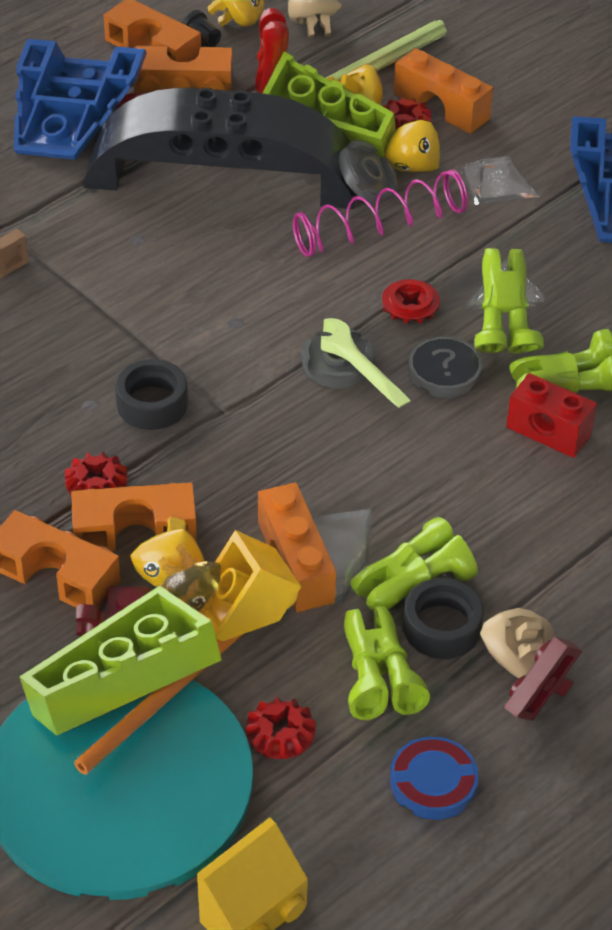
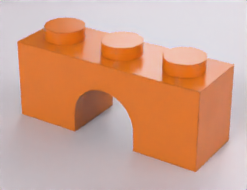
[103,0,201,62]
[133,46,233,94]
[394,48,494,134]
[71,482,197,551]
[258,482,336,613]
[0,510,121,609]

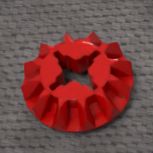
[383,97,431,129]
[382,279,440,325]
[65,451,128,495]
[246,696,316,759]

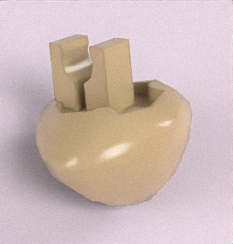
[288,0,341,38]
[480,608,555,678]

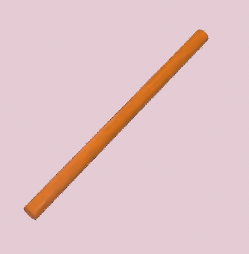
[74,634,244,775]

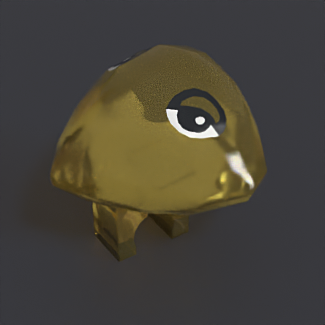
[158,543,221,615]

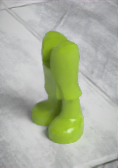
[474,248,544,354]
[509,329,612,393]
[350,517,478,613]
[344,606,430,720]

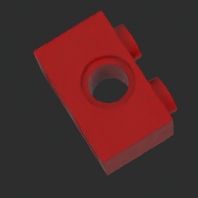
[506,373,597,458]

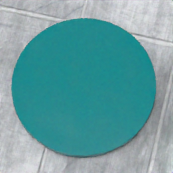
[0,680,253,900]

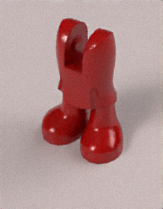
[255,8,289,93]

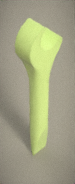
[321,318,411,408]

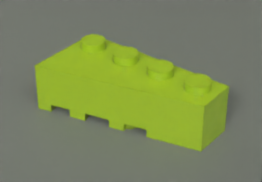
[262,51,396,158]
[19,586,222,735]

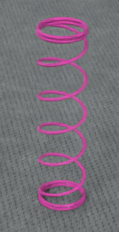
[293,169,468,257]

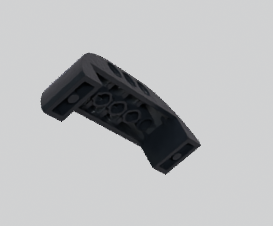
[83,88,356,209]

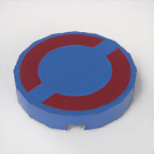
[389,736,478,820]

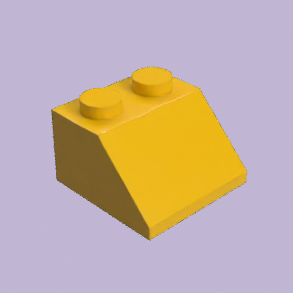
[193,530,302,641]
[197,817,308,930]

